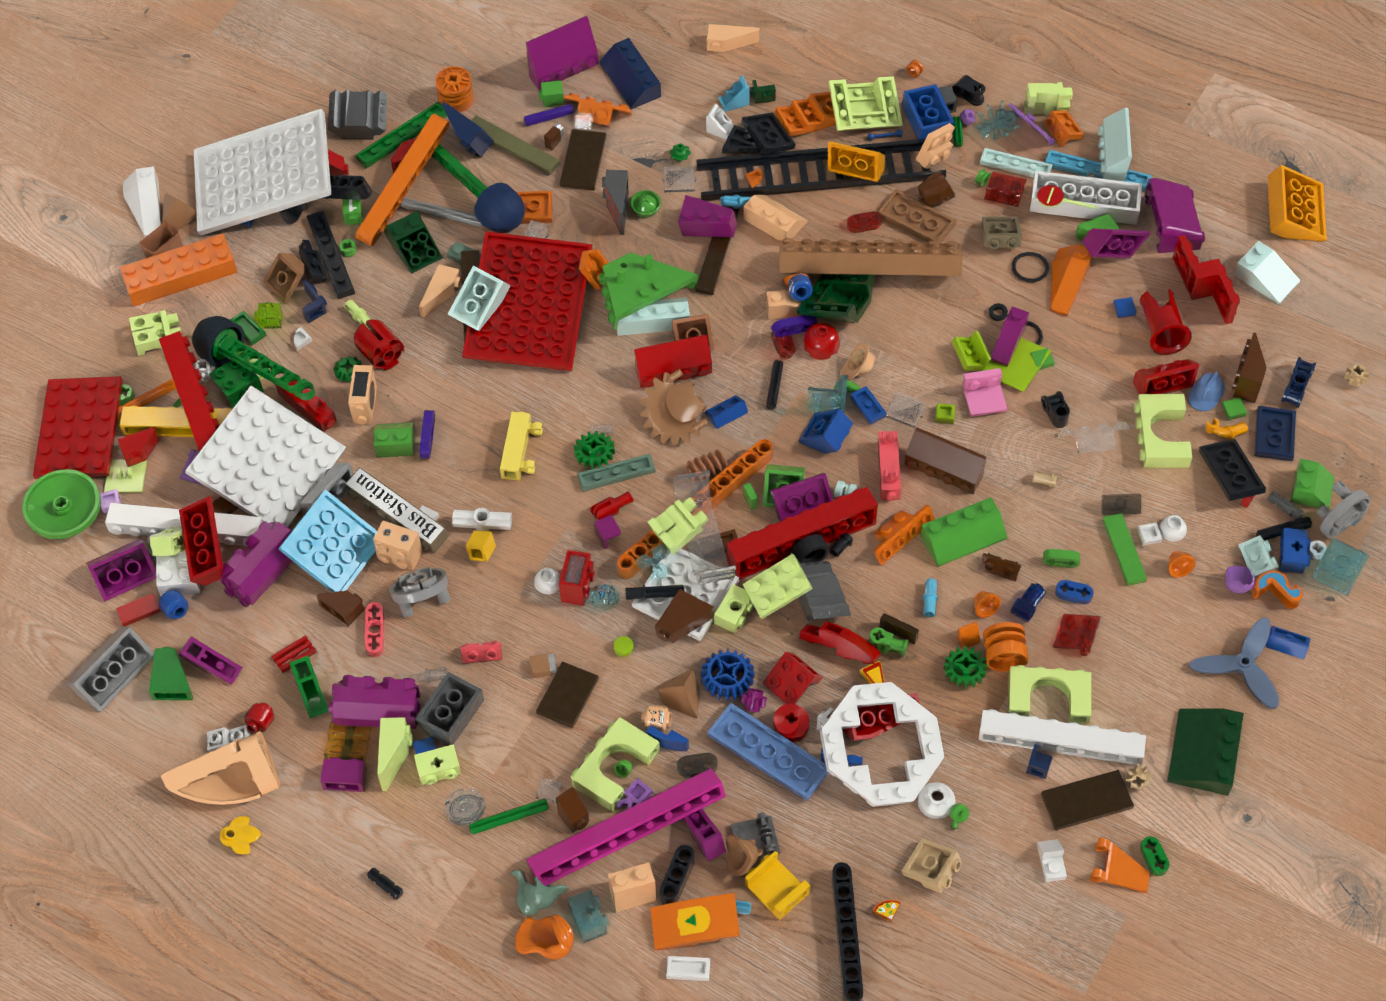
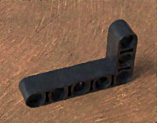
[278,175,372,224]

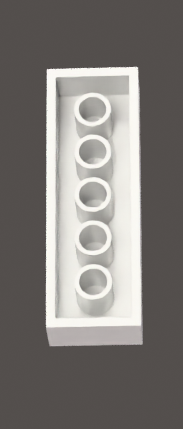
[1030,171,1142,225]

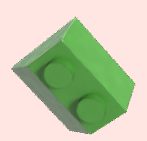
[374,422,414,458]
[1290,458,1334,508]
[763,464,805,507]

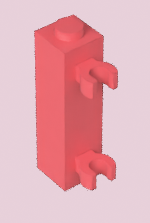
[878,431,901,501]

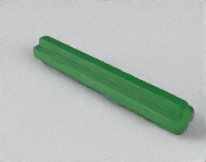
[469,798,549,834]

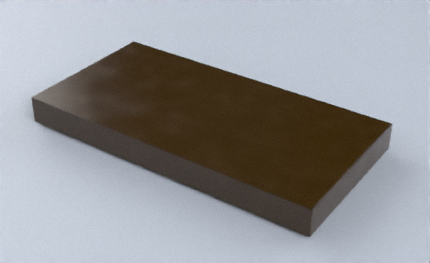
[560,129,607,191]
[1041,769,1134,831]

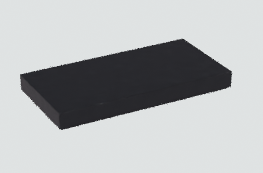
[1199,439,1266,501]

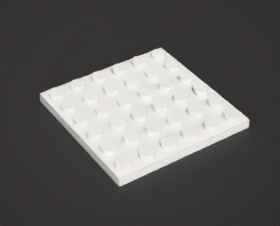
[185,386,346,528]

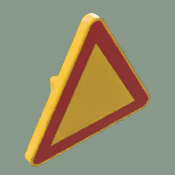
[860,661,885,684]

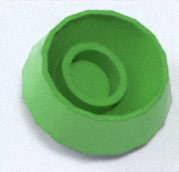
[630,190,661,218]

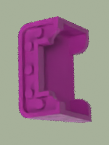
[1144,178,1205,253]

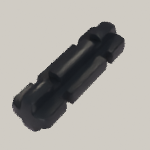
[367,868,403,899]

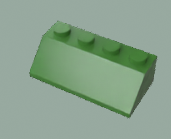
[920,497,1007,567]

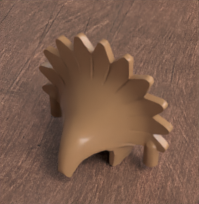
[639,369,709,446]

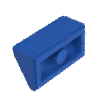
[705,395,748,429]
[1266,626,1310,659]

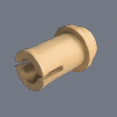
[1033,471,1058,488]

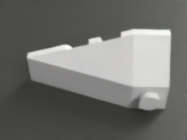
[123,166,162,237]

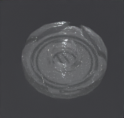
[444,788,486,825]

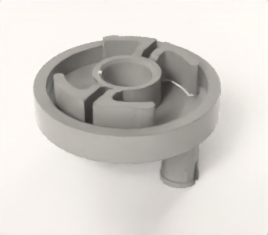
[1316,480,1371,538]
[389,567,451,618]

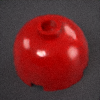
[803,322,840,360]

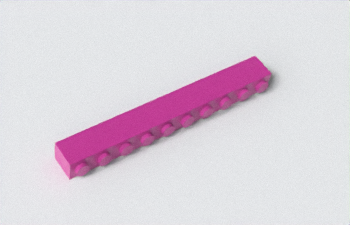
[526,768,726,886]

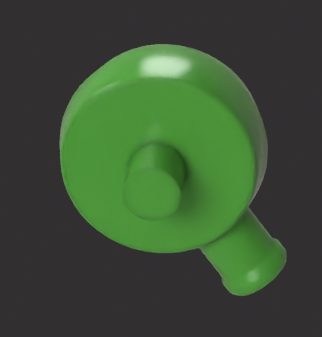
[949,803,969,829]

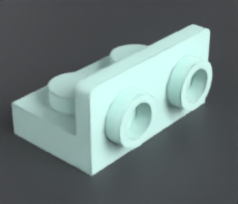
[1239,535,1279,580]

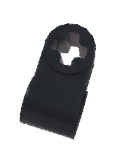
[952,75,985,106]
[1041,391,1070,428]

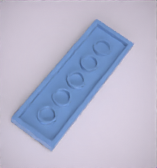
[707,703,829,801]

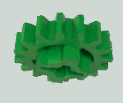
[574,431,615,469]
[943,646,988,689]

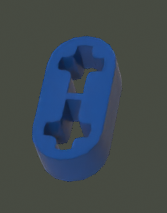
[1055,580,1093,604]

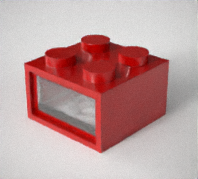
[559,550,595,606]

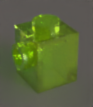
[254,302,283,329]

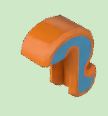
[1252,570,1303,609]

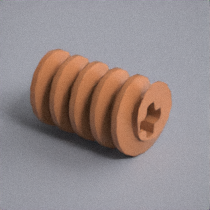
[686,449,728,485]

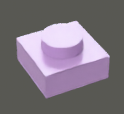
[100,489,121,513]

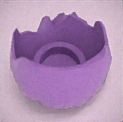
[1225,566,1255,594]

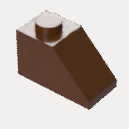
[317,590,364,627]
[556,786,589,833]

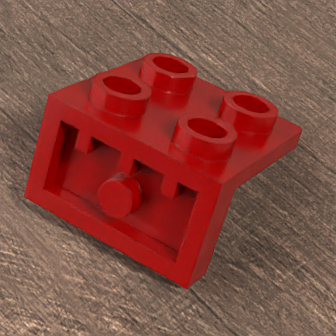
[763,652,823,704]

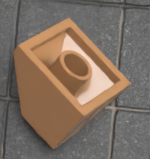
[263,253,304,304]

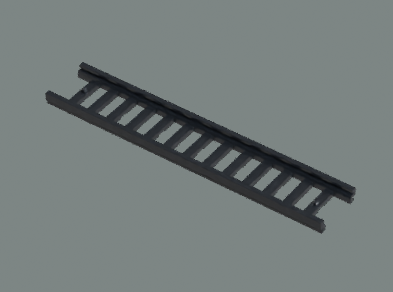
[696,139,947,201]

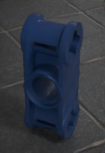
[1281,357,1316,408]

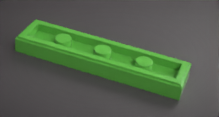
[1103,513,1147,586]

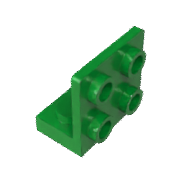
[209,360,264,409]

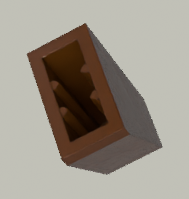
[655,589,714,643]

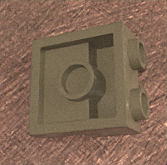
[982,216,1022,249]

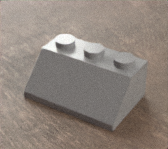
[299,462,353,515]

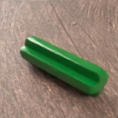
[953,116,963,147]

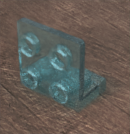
[807,375,848,413]

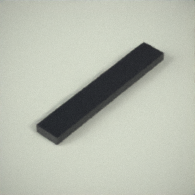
[306,211,355,299]

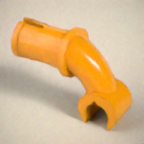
[1205,418,1248,440]

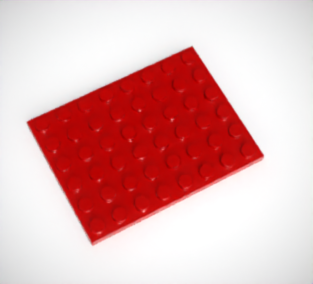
[462,231,592,371]

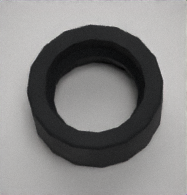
[790,534,830,564]

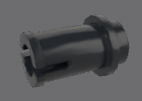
[829,533,853,557]

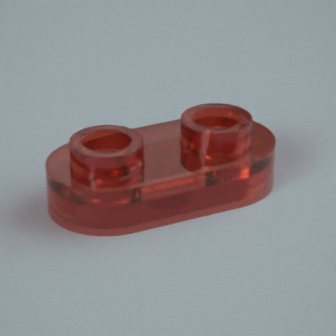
[847,211,882,233]
[771,332,796,359]

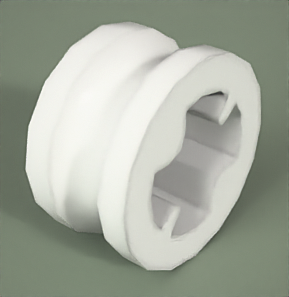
[1307,540,1327,560]

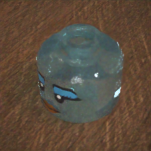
[588,583,619,610]

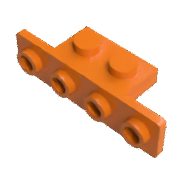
[563,93,632,127]
[873,505,935,565]

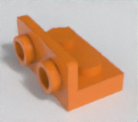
[1044,110,1084,147]
[579,249,609,290]

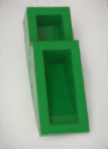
[289,656,329,718]

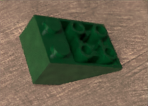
[384,211,443,274]

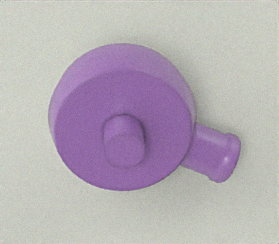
[960,109,975,126]

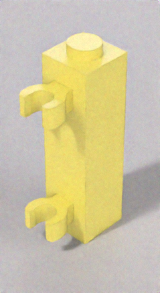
[500,412,543,481]

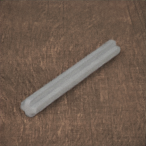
[401,197,484,227]

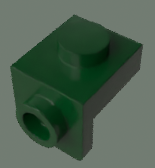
[749,80,776,104]

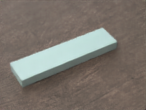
[980,148,1053,178]

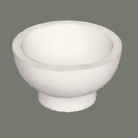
[1159,515,1187,542]
[534,568,561,594]

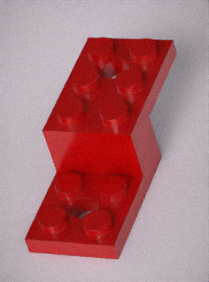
[1172,235,1240,324]

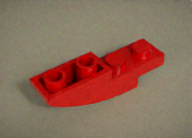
[799,621,880,664]

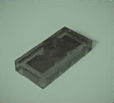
[1102,494,1141,515]

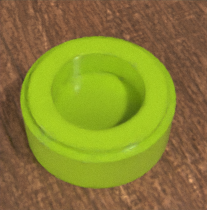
[614,636,634,657]

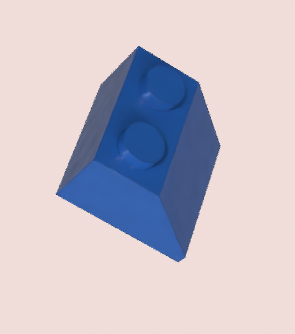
[798,408,853,454]

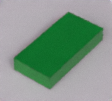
[230,310,266,346]

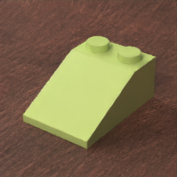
[377,718,413,791]

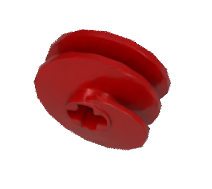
[773,703,810,742]

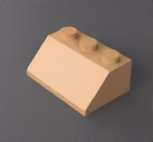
[743,195,807,241]

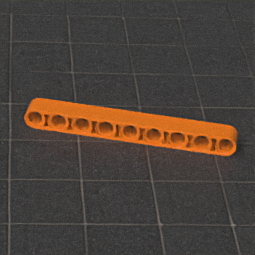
[355,114,450,246]

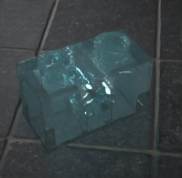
[567,889,609,943]

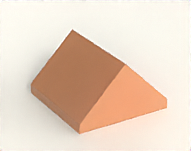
[672,314,714,351]

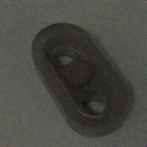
[677,753,718,778]

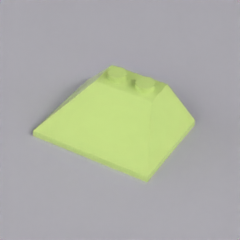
[828,76,903,131]

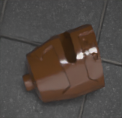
[917,171,956,207]

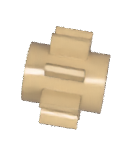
[1344,363,1369,387]
[1126,763,1152,791]

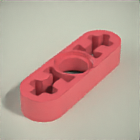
[365,602,384,657]

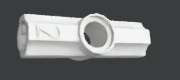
[452,508,512,531]

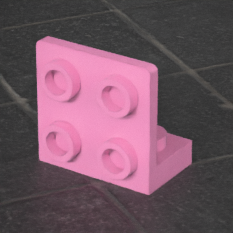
[962,368,1007,417]

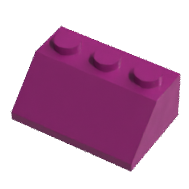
[1082,228,1151,258]
[86,538,156,602]

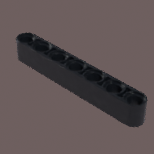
[832,862,863,1001]

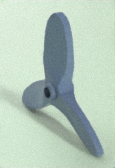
[1189,618,1279,709]

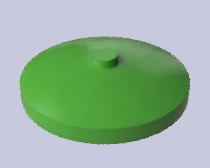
[22,469,101,539]

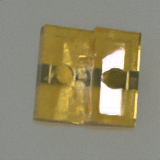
[324,721,371,761]

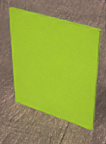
[982,337,1052,392]

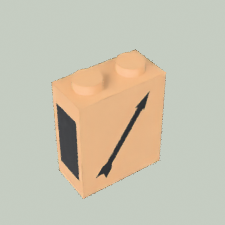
[348,365,377,425]

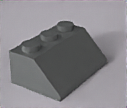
[415,672,484,746]

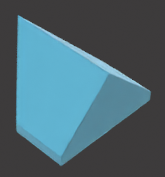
[719,76,750,112]

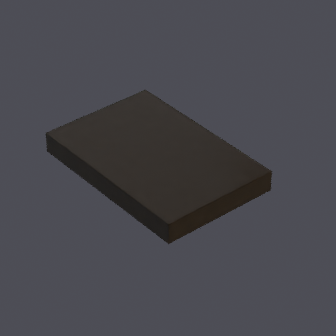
[536,661,599,728]

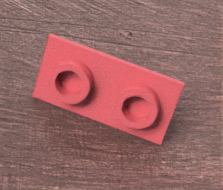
[461,640,503,664]

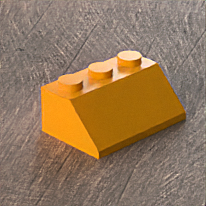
[828,141,885,182]

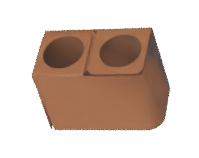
[139,222,183,258]

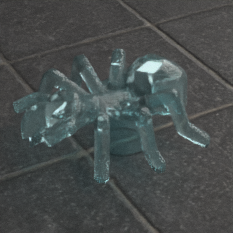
[975,101,1021,139]

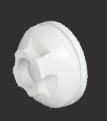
[918,782,955,819]

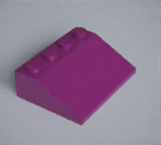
[526,16,599,90]

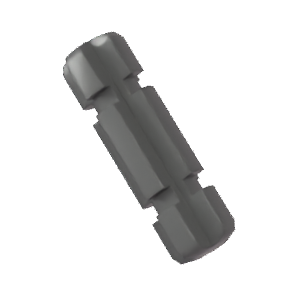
[1268,491,1304,520]

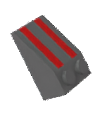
[602,169,629,235]

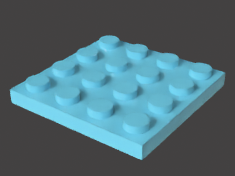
[278,489,377,592]

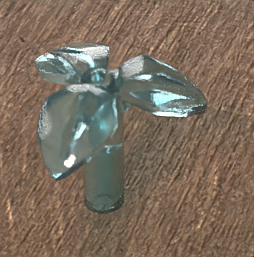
[635,544,667,579]

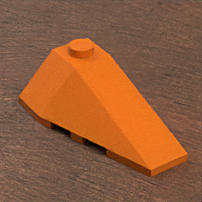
[1050,244,1093,316]

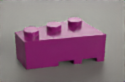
[678,195,737,237]

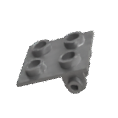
[731,812,781,859]

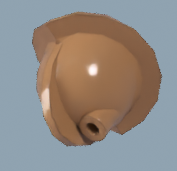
[726,834,763,876]

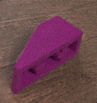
[991,306,1029,367]
[178,636,243,685]
[682,809,727,861]

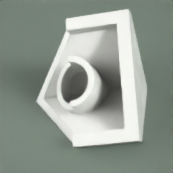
[706,104,734,140]

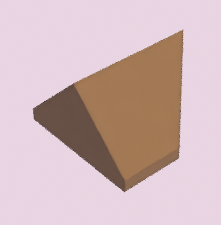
[162,193,197,229]
[657,669,699,719]

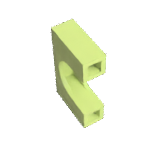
[1134,394,1192,468]
[1008,665,1092,725]
[571,717,660,813]

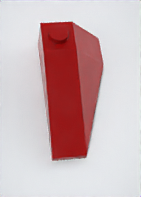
[842,693,920,741]

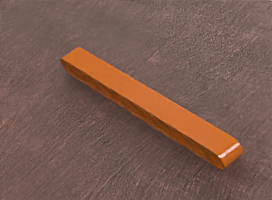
[617,439,773,579]

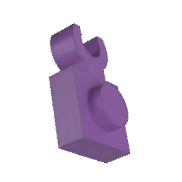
[617,778,654,810]

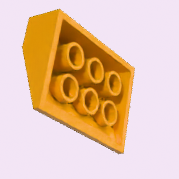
[1267,165,1327,242]

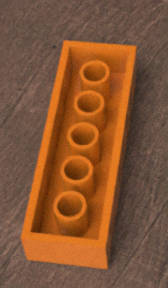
[119,233,238,307]

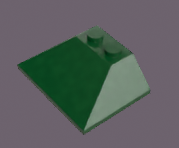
[797,274,874,323]

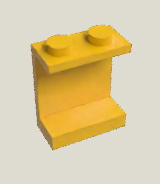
[745,851,811,920]

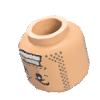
[641,705,672,732]

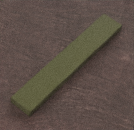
[471,115,560,175]

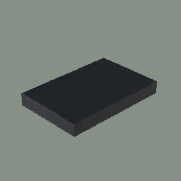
[741,112,796,154]

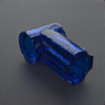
[1010,583,1046,622]

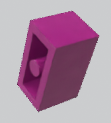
[320,757,367,792]

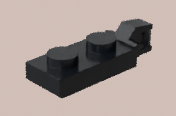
[298,239,327,282]

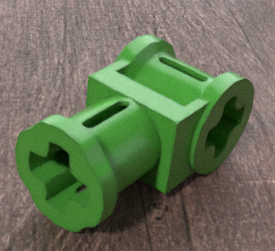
[868,628,909,657]

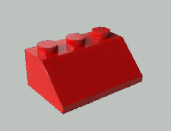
[1133,359,1199,395]

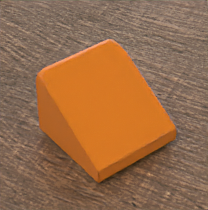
[957,622,981,649]

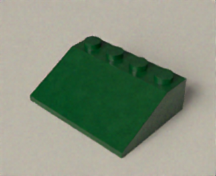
[1167,708,1244,796]

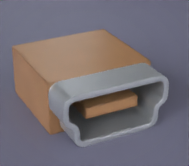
[530,653,557,678]

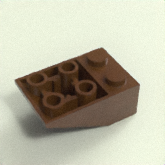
[1232,332,1267,403]

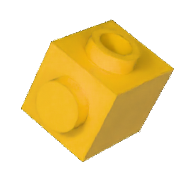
[465,530,496,562]

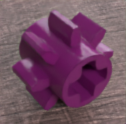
[741,688,767,712]

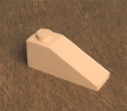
[707,24,760,52]
[419,264,462,318]
[766,290,803,319]

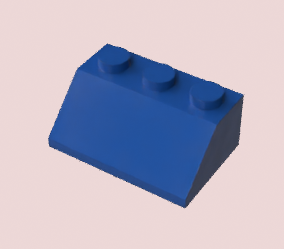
[902,84,954,139]

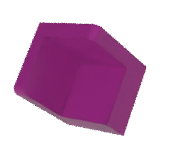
[594,515,621,549]

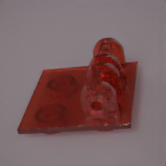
[984,172,1027,207]
[1053,614,1101,656]

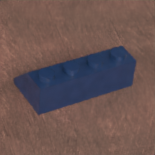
[599,38,661,109]

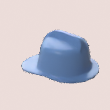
[1188,372,1225,411]

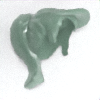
[510,870,569,917]

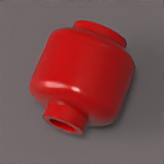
[244,702,274,733]

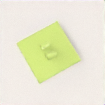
[104,459,147,493]

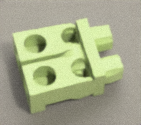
[1023,82,1073,116]
[129,310,181,356]
[647,497,708,555]

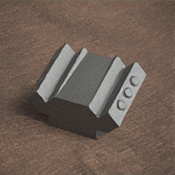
[328,89,387,140]
[798,561,851,621]

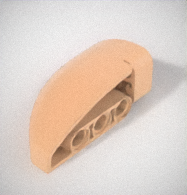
[160,731,281,805]

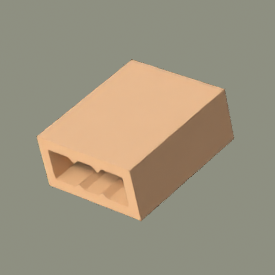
[608,862,656,912]

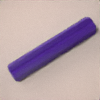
[524,104,574,126]

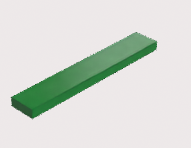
[355,102,447,169]

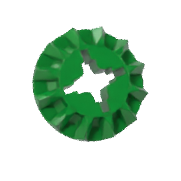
[333,355,362,382]

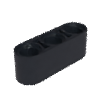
[660,845,694,905]

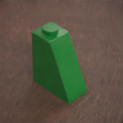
[149,647,193,700]

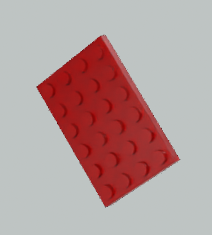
[33,376,123,479]

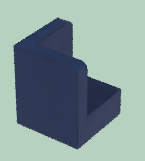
[1026,744,1052,779]

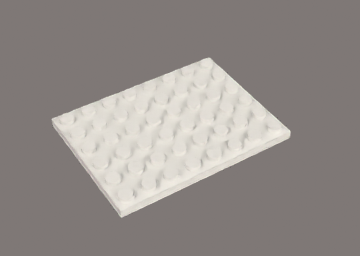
[194,109,331,236]

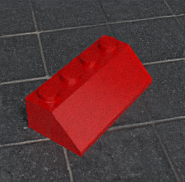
[634,334,712,388]
[179,496,223,586]

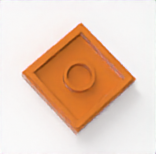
[517,191,552,224]

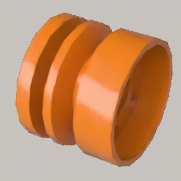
[435,66,474,112]
[983,622,1029,672]

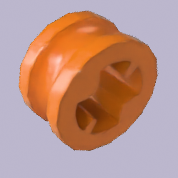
[906,60,924,78]

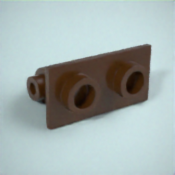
[979,552,1021,581]

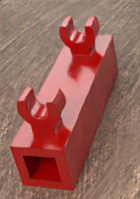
[276,381,337,432]

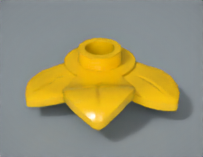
[219,816,262,855]

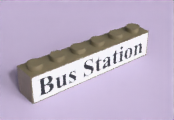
[345,467,449,553]

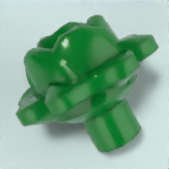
[669,143,691,161]

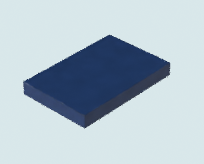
[1254,406,1296,461]

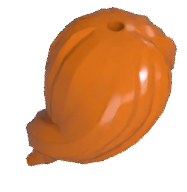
[515,914,574,960]

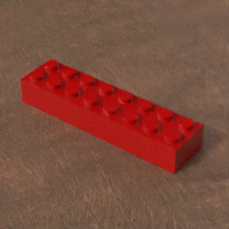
[727,487,878,580]

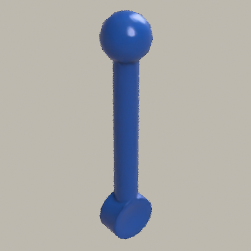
[867,130,903,140]

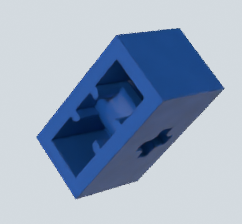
[1279,528,1311,574]

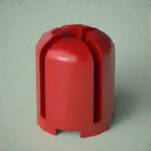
[354,319,405,370]

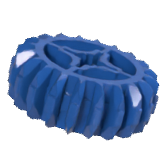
[701,648,755,701]

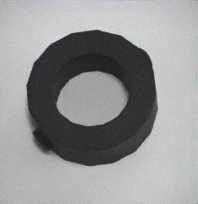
[989,303,1008,321]

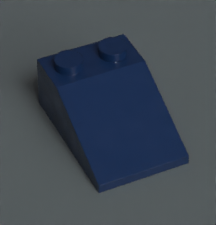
[442,102,494,157]

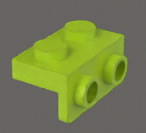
[951,331,991,371]

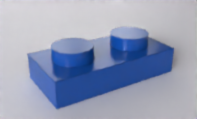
[850,386,887,425]

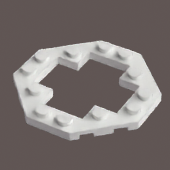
[820,682,944,807]

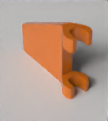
[1090,837,1150,893]

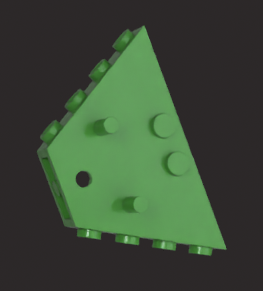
[599,252,698,330]

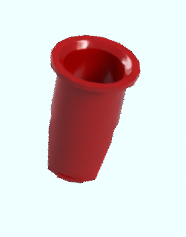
[1140,288,1192,355]

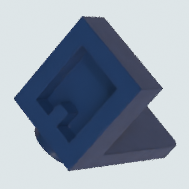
[302,279,327,324]

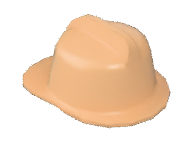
[839,343,875,381]

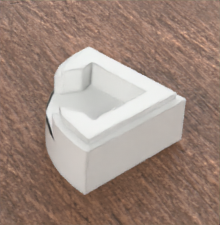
[294,327,312,351]

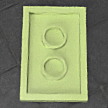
[743,554,813,619]

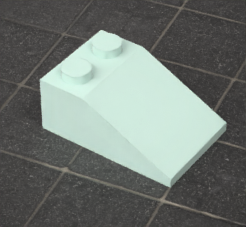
[1234,241,1300,304]
[448,266,510,331]

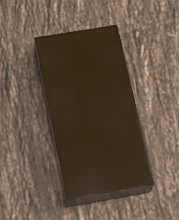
[879,613,919,644]

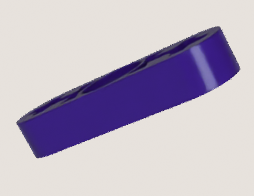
[771,315,819,337]
[419,410,435,459]

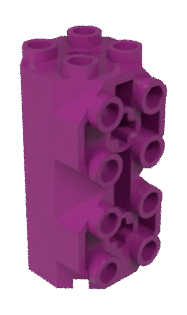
[220,521,293,608]
[329,675,421,729]

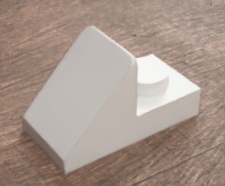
[1037,839,1067,882]

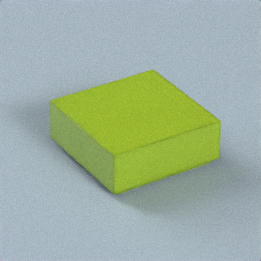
[935,403,955,424]

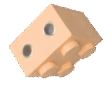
[373,520,423,571]

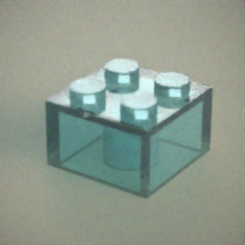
[1312,537,1369,596]

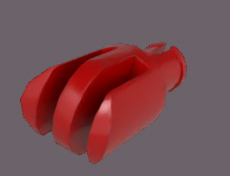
[590,491,634,520]

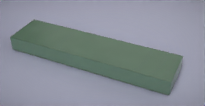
[577,454,656,492]

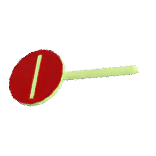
[1037,185,1097,209]

